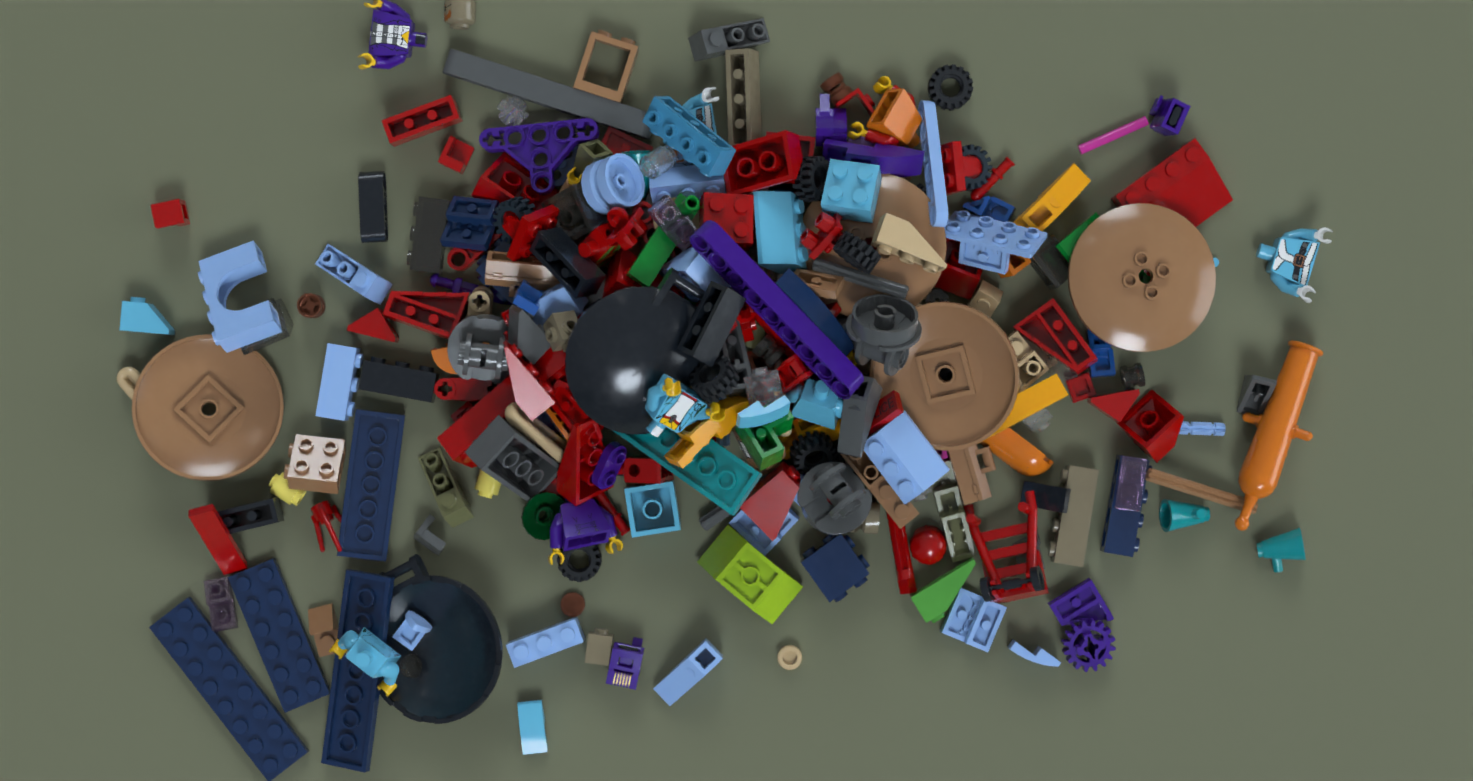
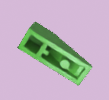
[910,557,976,623]

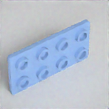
[944,210,1047,275]

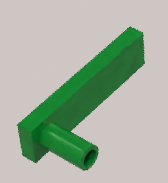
[626,193,700,287]

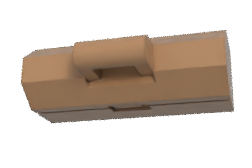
[485,251,560,297]
[946,444,996,505]

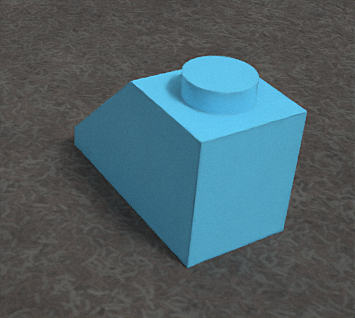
[119,297,175,335]

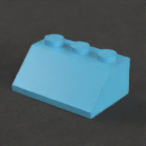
[753,191,808,274]

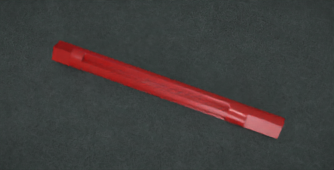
[886,512,917,594]

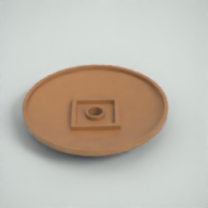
[803,174,946,317]
[1068,203,1216,352]
[870,301,1020,451]
[132,334,284,481]

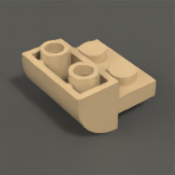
[1007,330,1049,393]

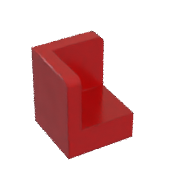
[438,135,475,175]
[150,199,190,229]

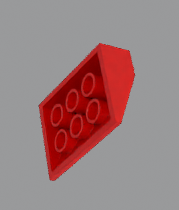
[1111,138,1233,227]

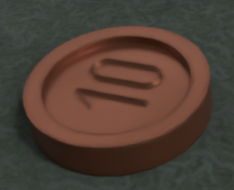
[560,592,585,617]

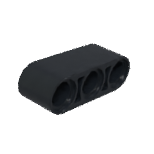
[358,171,388,243]

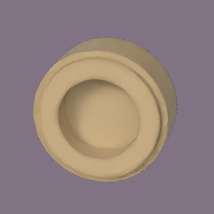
[777,645,802,670]

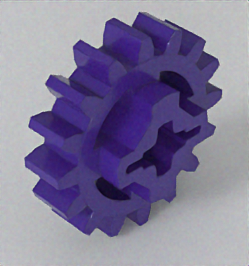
[1061,618,1116,672]

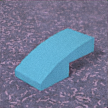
[736,395,791,428]
[517,700,548,755]

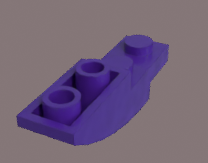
[822,138,925,177]

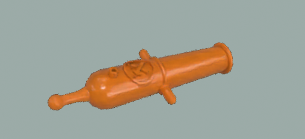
[1235,340,1323,531]

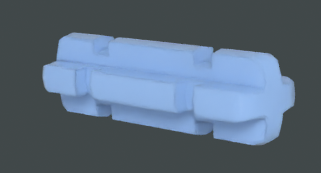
[1179,421,1226,436]

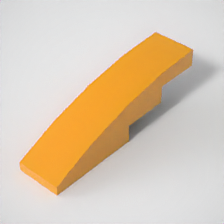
[978,373,1068,444]

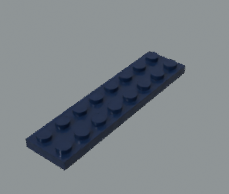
[321,569,395,773]
[149,597,309,781]

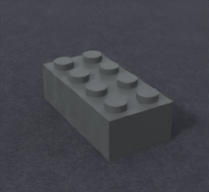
[465,415,560,501]

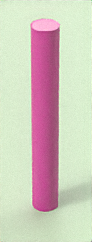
[1077,116,1149,155]

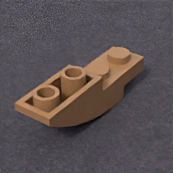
[840,450,920,529]

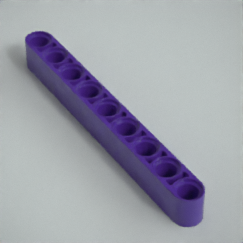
[690,220,864,399]

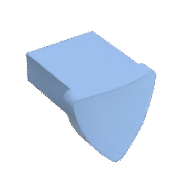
[392,610,433,651]

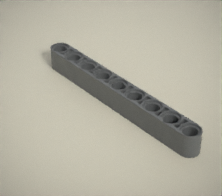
[442,49,652,140]

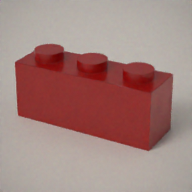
[381,95,463,147]

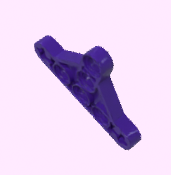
[479,118,600,195]

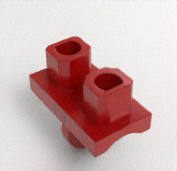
[606,207,647,251]
[800,212,843,260]

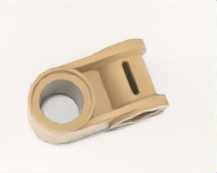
[466,285,494,317]

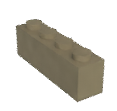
[725,48,762,146]
[1048,464,1099,567]

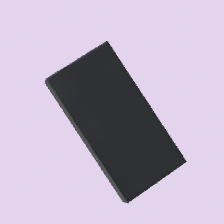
[1020,481,1071,513]

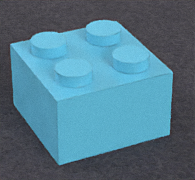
[821,159,882,223]
[624,480,681,538]

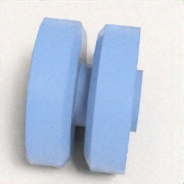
[581,153,645,215]

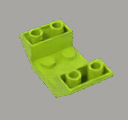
[697,524,803,624]

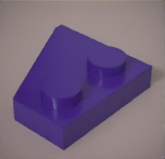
[1047,578,1114,626]

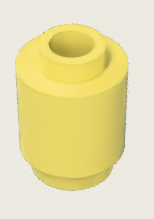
[474,469,501,499]
[268,472,307,506]

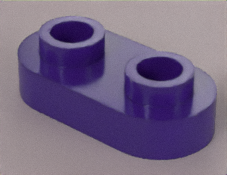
[591,441,627,489]

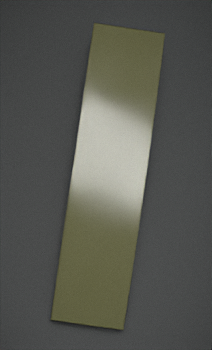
[931,458,976,563]

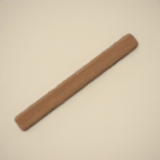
[1145,468,1258,514]

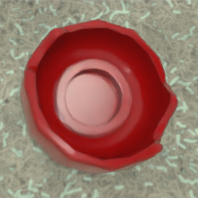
[909,525,947,565]

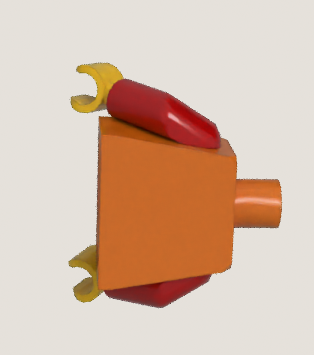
[847,76,922,148]

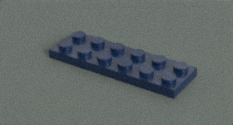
[337,409,405,561]
[228,558,330,713]

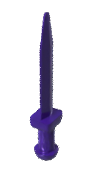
[430,273,515,305]

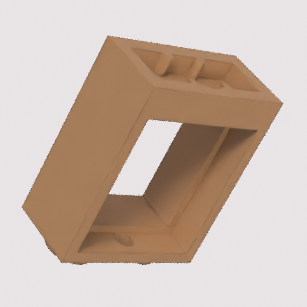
[573,30,639,103]

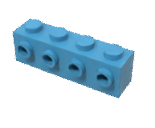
[642,96,736,177]

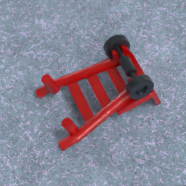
[964,491,1049,603]

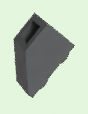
[508,305,551,365]

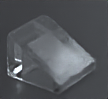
[1045,358,1078,382]

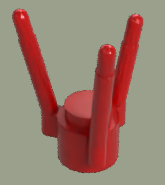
[311,500,342,552]

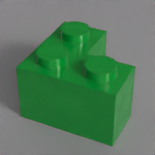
[735,397,794,471]

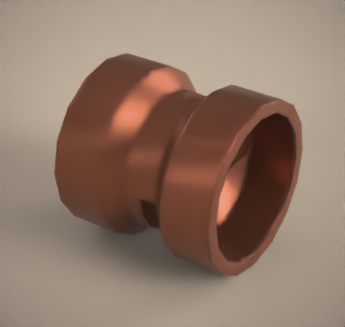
[820,72,853,106]
[297,293,326,318]

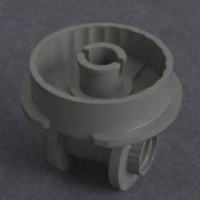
[846,294,922,376]
[447,314,510,383]
[797,462,872,535]

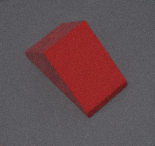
[347,308,399,343]
[1087,389,1140,422]

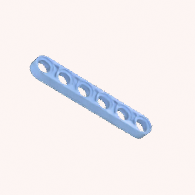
[918,100,948,227]

